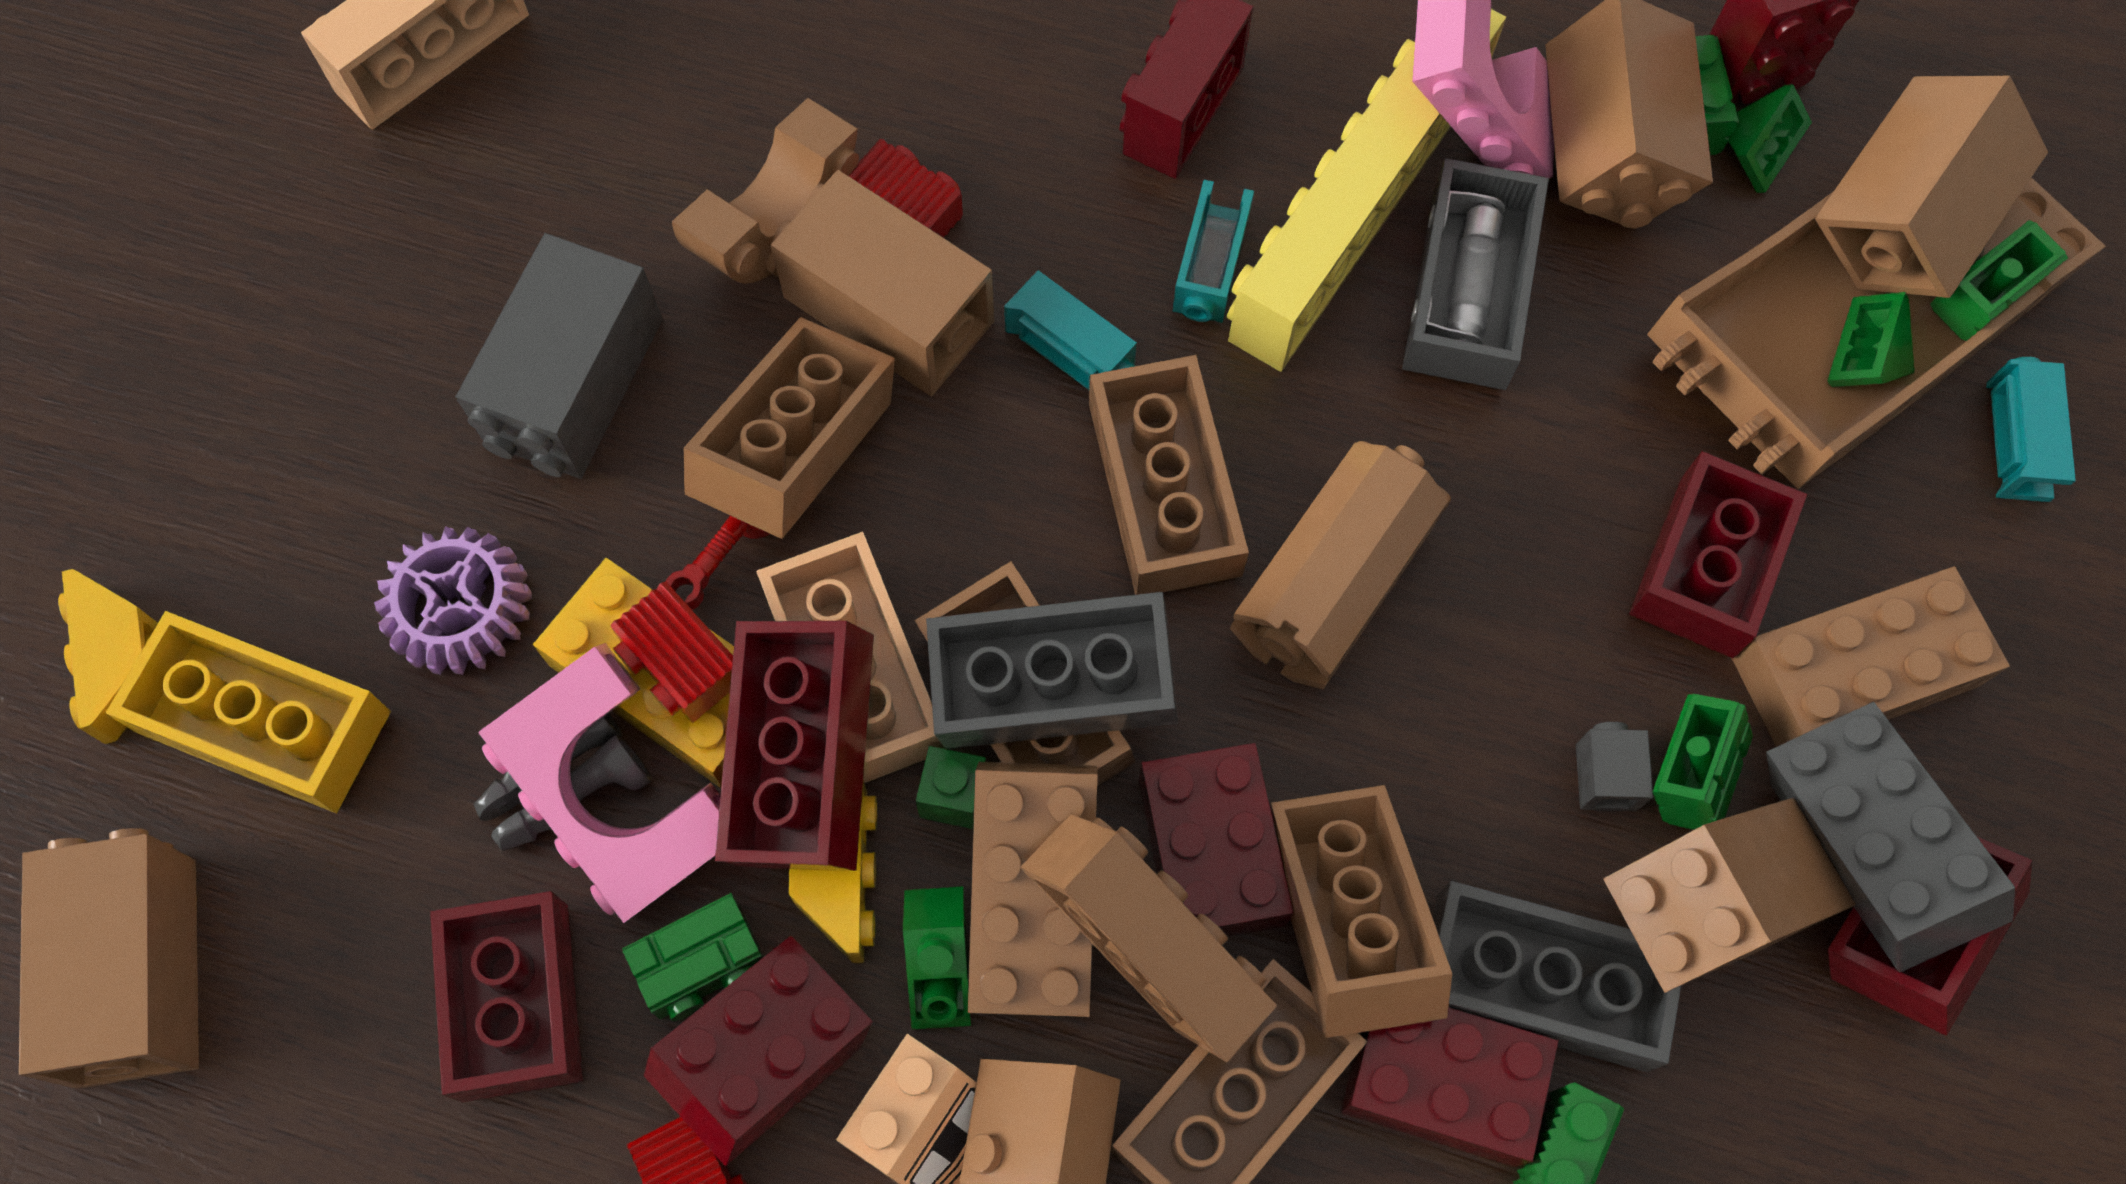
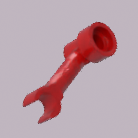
[666,515,770,610]

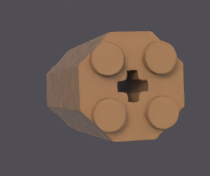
[1230,441,1451,690]

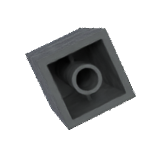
[455,233,663,479]

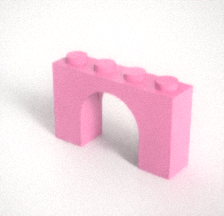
[1412,0,1554,178]
[478,643,721,923]

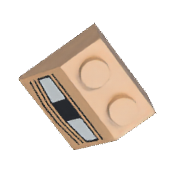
[836,1034,976,1184]

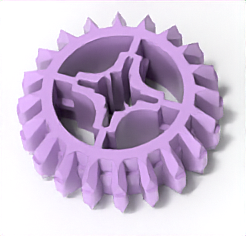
[374,526,532,675]

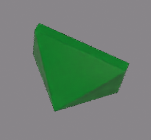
[1728,84,1812,193]
[1827,292,1915,387]

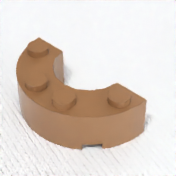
[672,98,859,284]

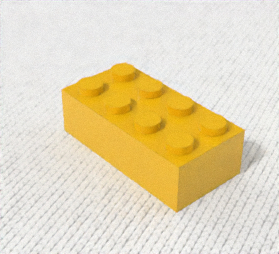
[533,558,734,788]
[106,611,391,814]

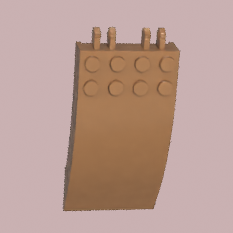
[1647,177,2106,489]

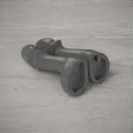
[473,712,652,851]

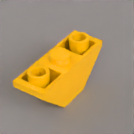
[58,569,158,744]
[789,781,877,963]

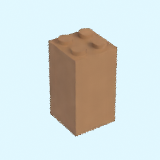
[1545,0,1713,229]
[1815,76,2048,298]
[771,170,994,397]
[1603,797,1856,993]
[19,828,199,1089]

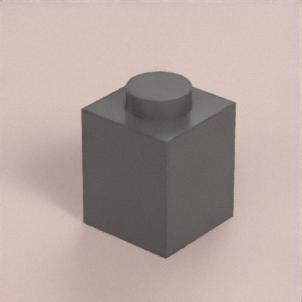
[1576,722,1653,812]

